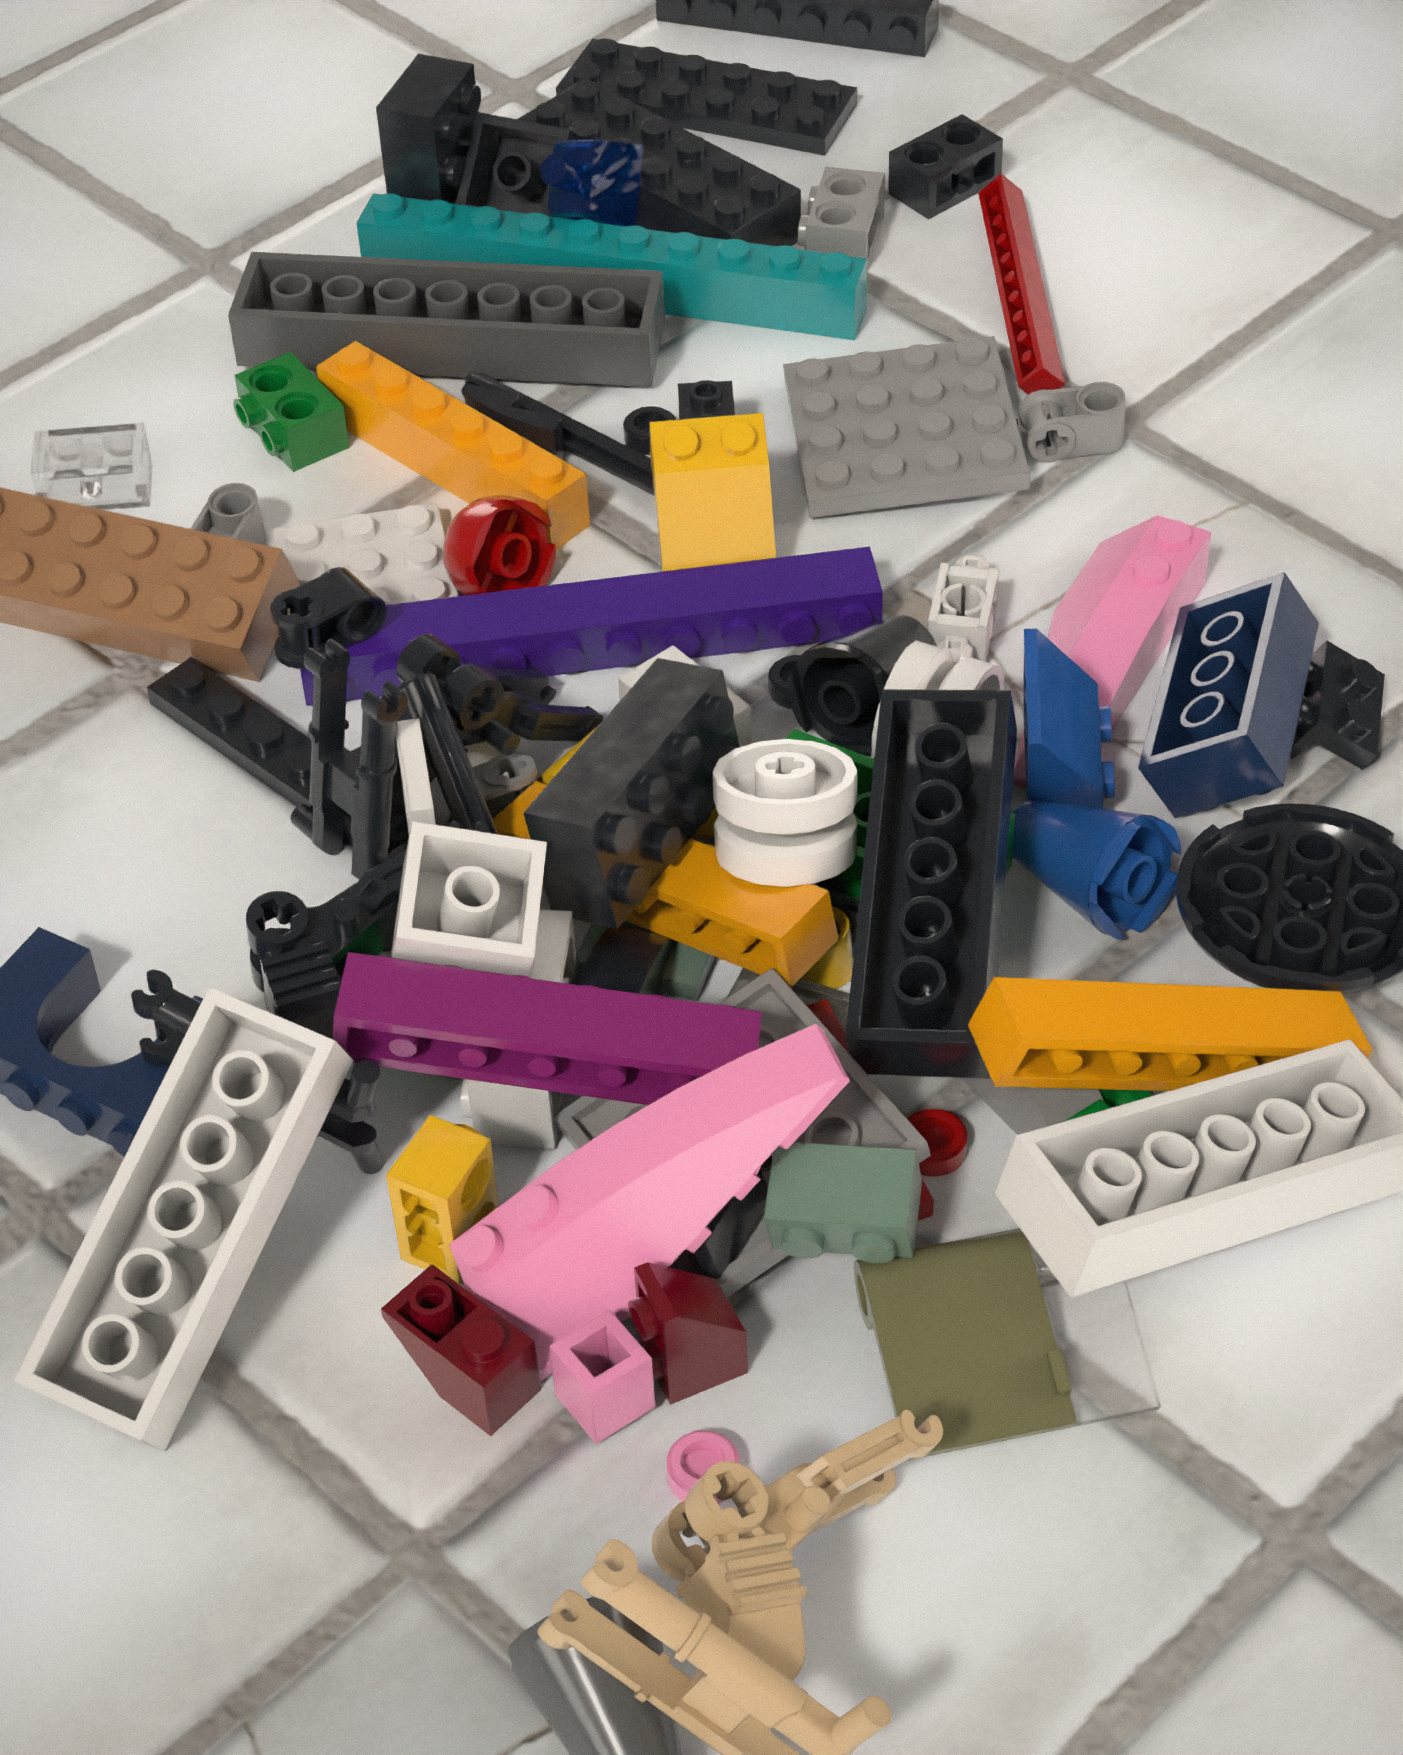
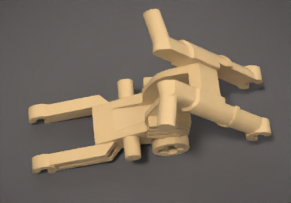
[537,1410,943,1755]

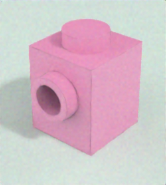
[549,1309,655,1444]

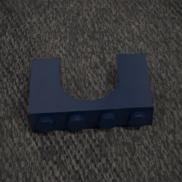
[0,927,203,1157]

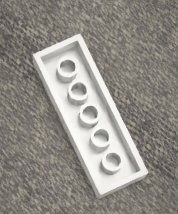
[13,987,353,1451]
[994,1039,1403,1298]

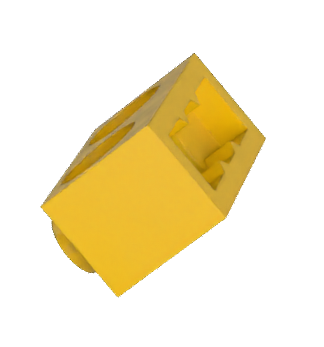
[386,1115,499,1284]

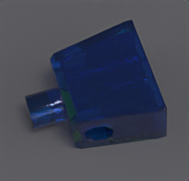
[540,140,644,227]

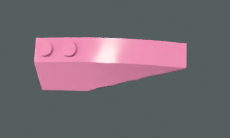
[1013,515,1211,788]
[449,1024,850,1381]

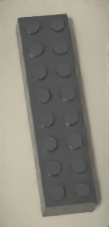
[228,252,665,387]

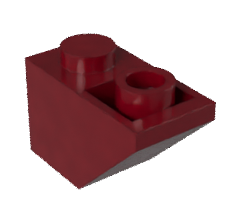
[628,1262,748,1405]
[381,1264,541,1436]

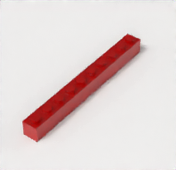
[978,173,1065,395]

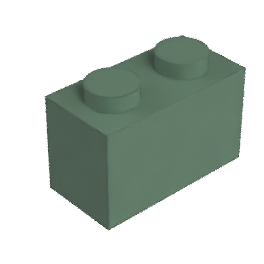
[764,1142,922,1263]

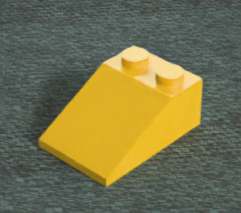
[650,413,776,571]

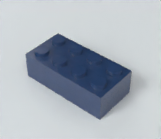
[1138,572,1319,818]

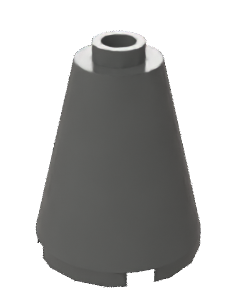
[507,1596,682,1755]

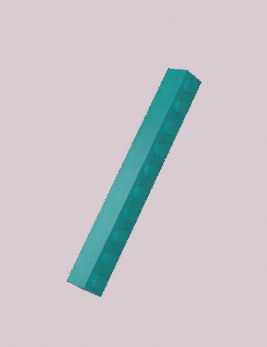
[356,193,867,340]

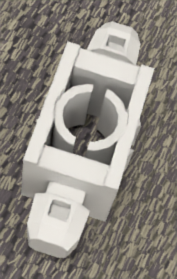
[928,553,998,665]

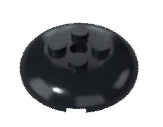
[1176,803,1403,995]

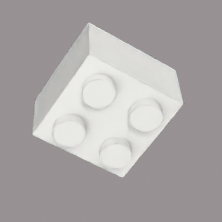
[391,821,547,977]

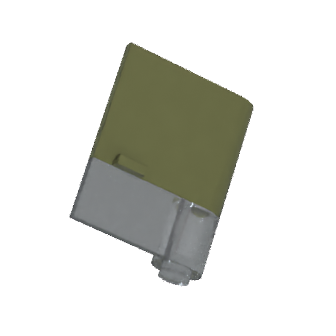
[854,1228,1161,1461]

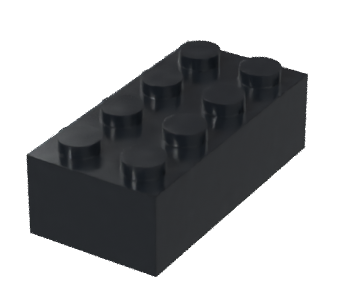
[523,658,740,929]

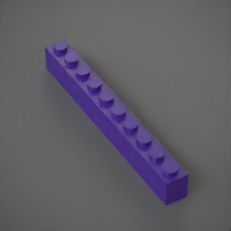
[300,546,883,706]

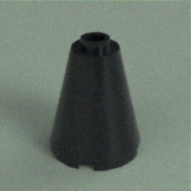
[787,615,933,755]

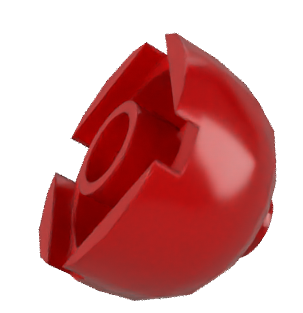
[443,495,556,596]

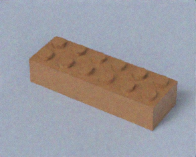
[0,487,300,682]

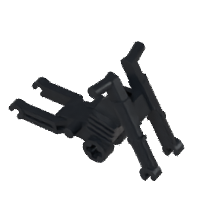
[290,633,604,900]
[131,821,488,1174]

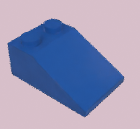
[1023,628,1115,809]

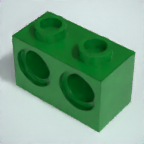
[233,351,350,472]

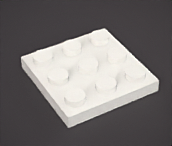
[272,503,458,615]

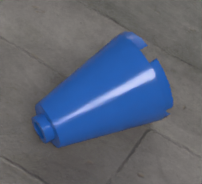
[1011,799,1181,940]

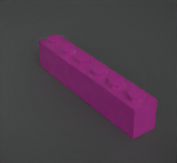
[333,952,762,1105]

